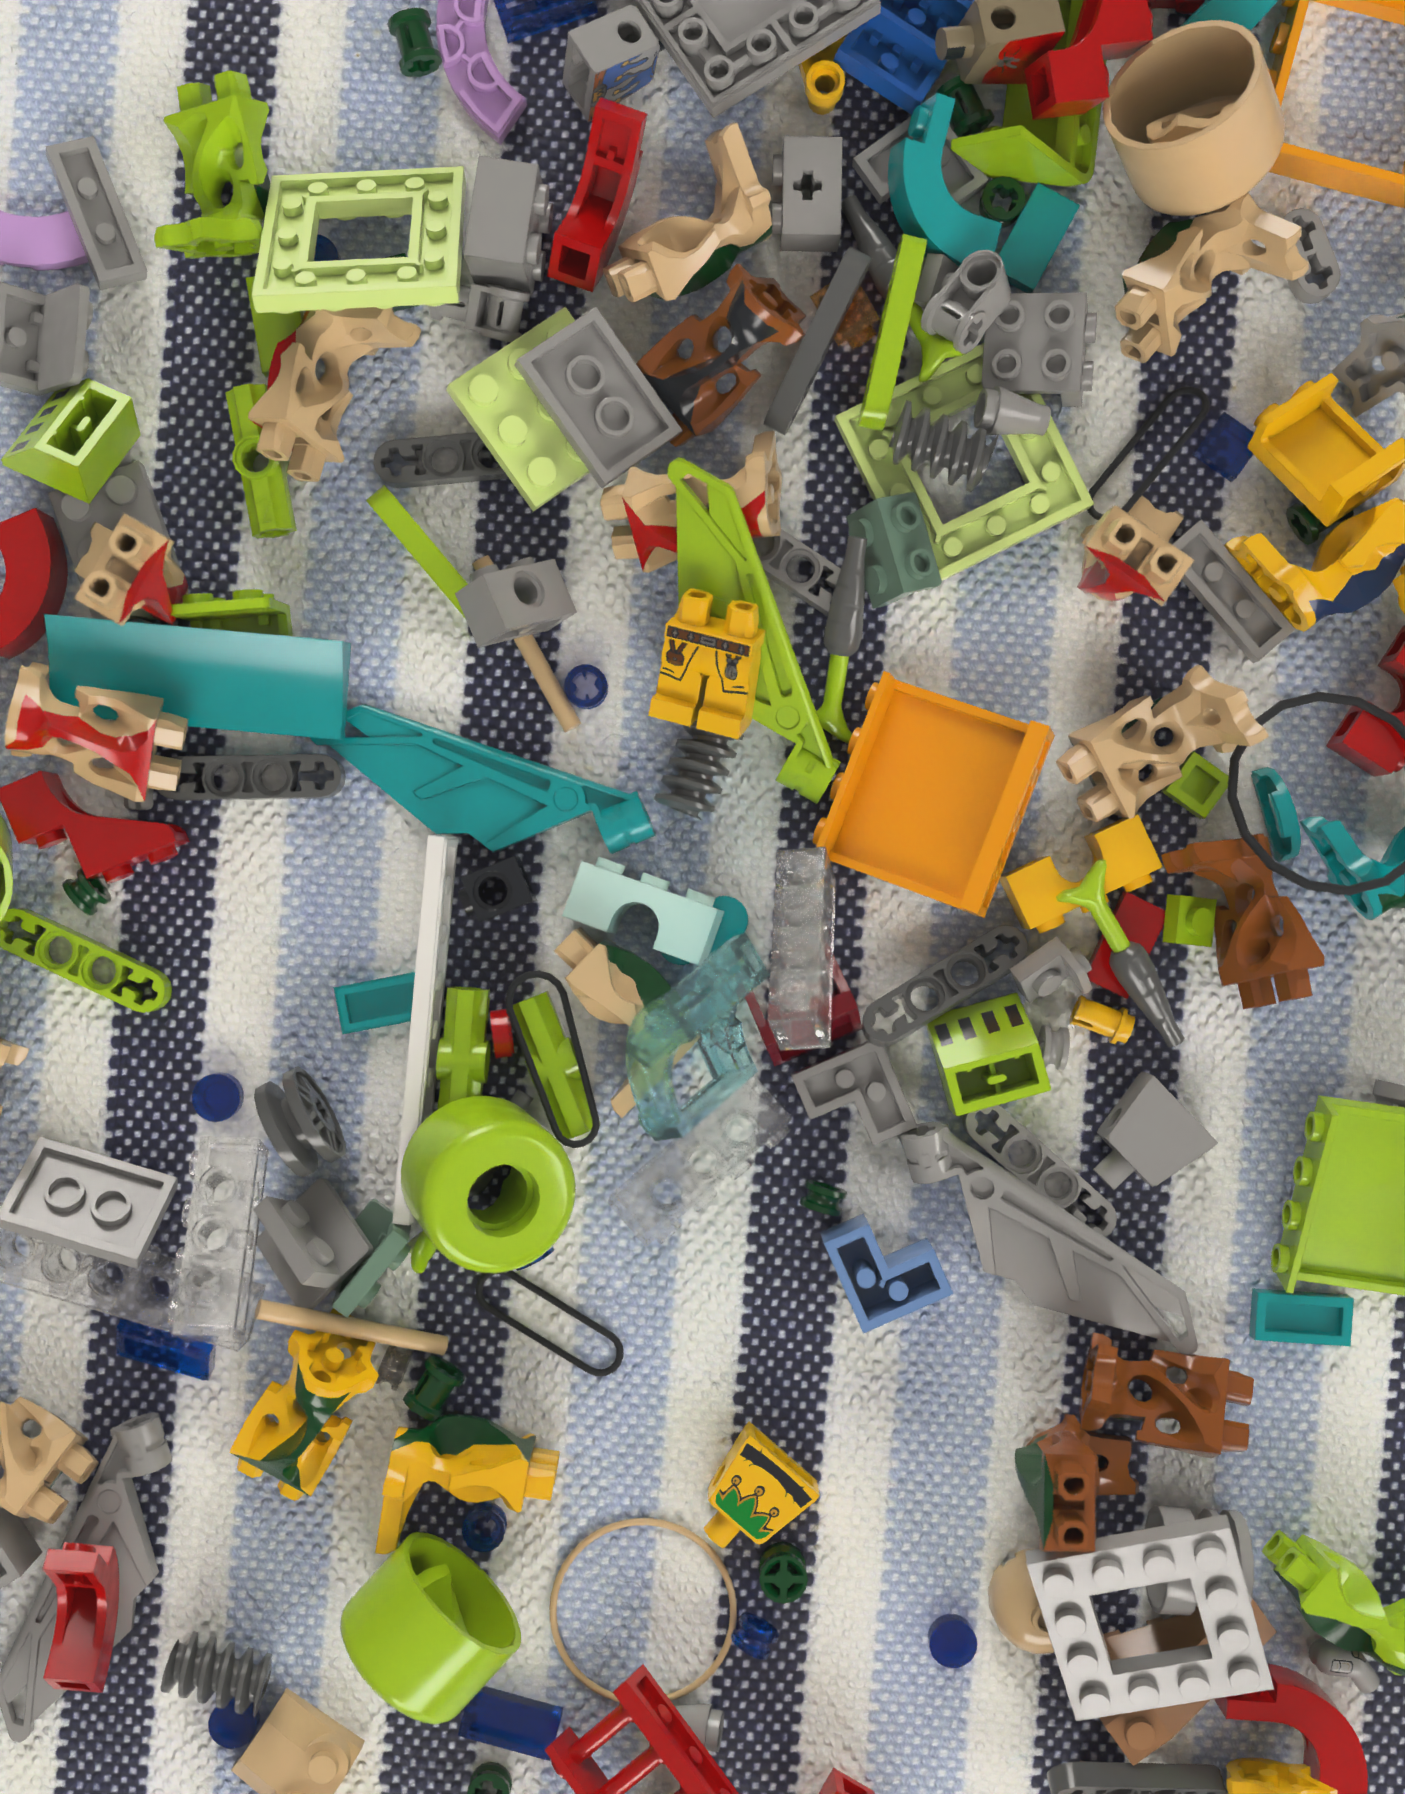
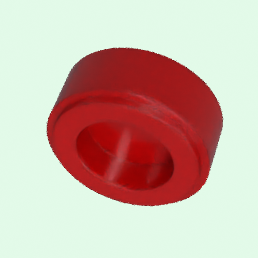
[490,1009,515,1059]

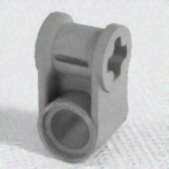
[921,250,1011,354]

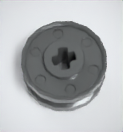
[254,1066,346,1178]

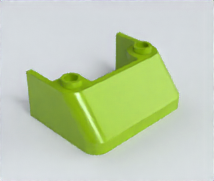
[950,0,1107,187]

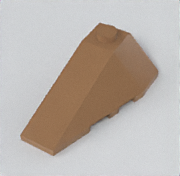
[1100,1598,1277,1766]

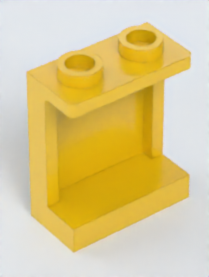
[1247,373,1405,527]

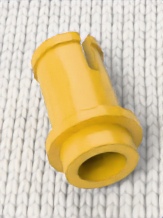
[1069,995,1135,1044]

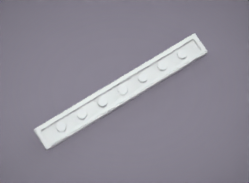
[393,835,458,1226]

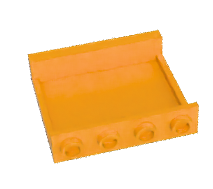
[813,671,1055,918]

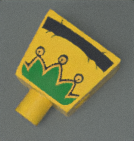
[704,1421,820,1548]

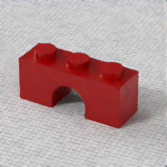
[1326,625,1405,777]

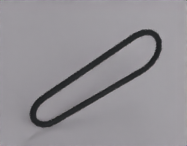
[505,970,600,1148]

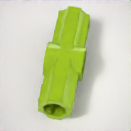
[225,383,297,539]
[436,986,490,1109]
[513,991,601,1139]

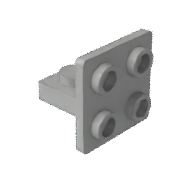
[253,1178,374,1309]

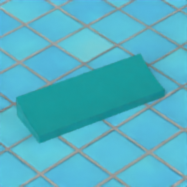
[44,614,351,740]

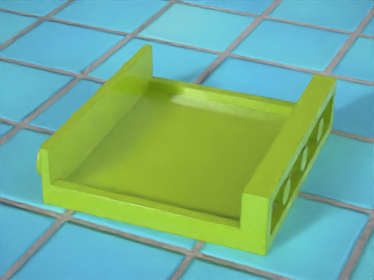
[1271,1095,1405,1296]

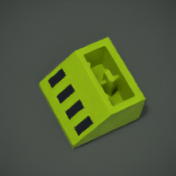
[1,378,141,504]
[926,992,1051,1116]

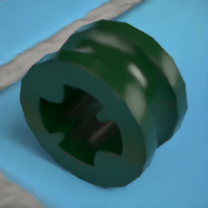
[979,176,1025,228]
[62,867,111,916]
[800,1179,847,1216]
[467,1762,512,1794]

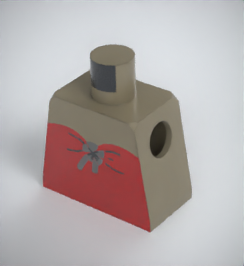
[935,0,1066,84]

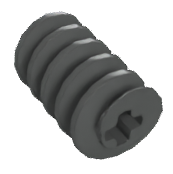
[888,400,999,492]
[654,721,744,820]
[161,1631,272,1718]

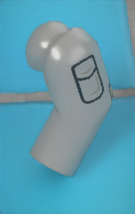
[1309,1639,1380,1693]

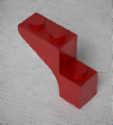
[1024,0,1153,120]
[0,771,190,884]

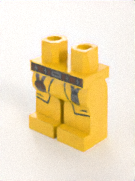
[648,588,766,739]

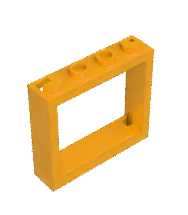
[1268,0,1405,208]

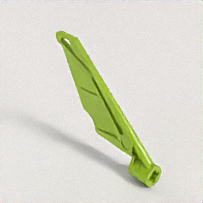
[667,458,841,804]

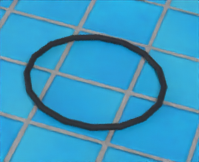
[1227,692,1405,895]

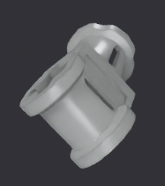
[429,283,530,342]

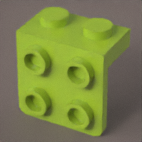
[171,589,293,636]

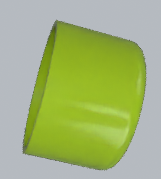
[401,1096,576,1273]
[340,1532,521,1724]

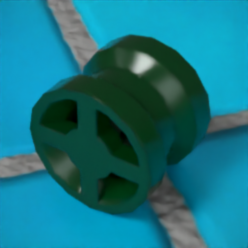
[758,1542,808,1604]

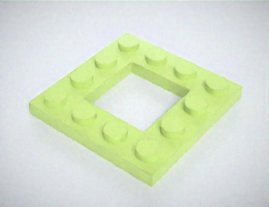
[252,166,466,314]
[834,343,1094,593]

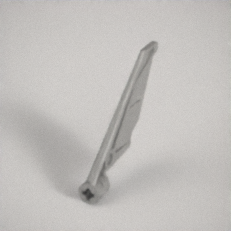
[900,1122,1198,1355]
[0,1412,172,1742]

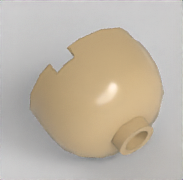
[988,1549,1054,1654]

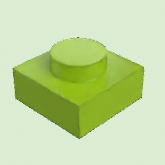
[1161,751,1229,819]
[1162,894,1217,947]

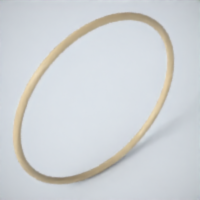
[549,1518,737,1702]

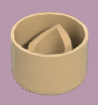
[1103,20,1285,216]

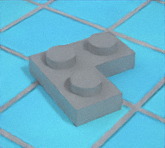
[852,117,988,205]
[791,1041,918,1146]

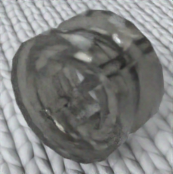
[375,1345,414,1392]

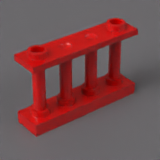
[544,1664,739,1794]

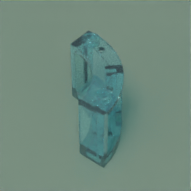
[626,932,770,1141]

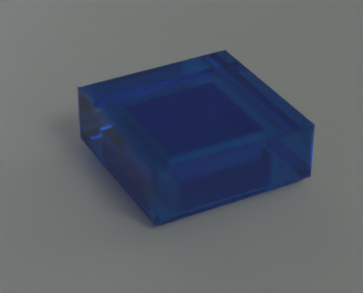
[1192,412,1254,482]

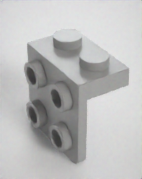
[0,282,93,396]
[982,292,1097,407]

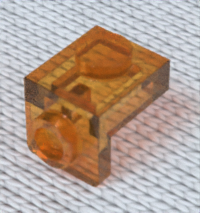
[810,283,881,350]

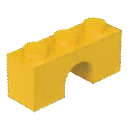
[999,814,1163,934]

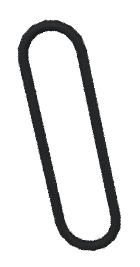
[1087,386,1210,520]
[475,1271,624,1376]

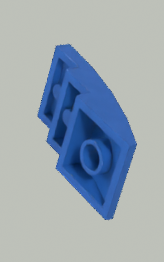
[833,0,974,115]

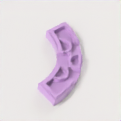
[436,0,527,145]
[0,210,88,271]

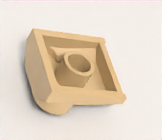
[231,1688,365,1794]

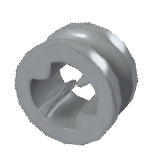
[1038,1025,1070,1070]

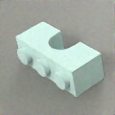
[562,856,725,966]

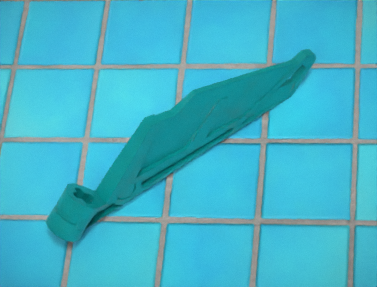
[309,704,656,854]

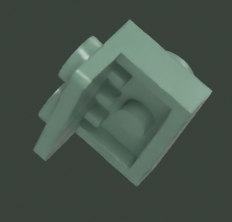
[846,492,942,609]
[332,1199,411,1318]

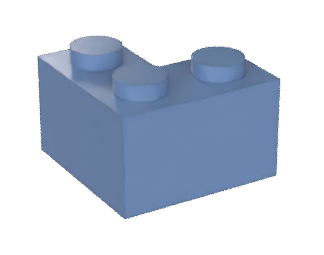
[820,1213,953,1334]

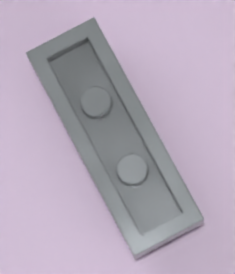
[46,136,147,290]
[1172,519,1296,663]

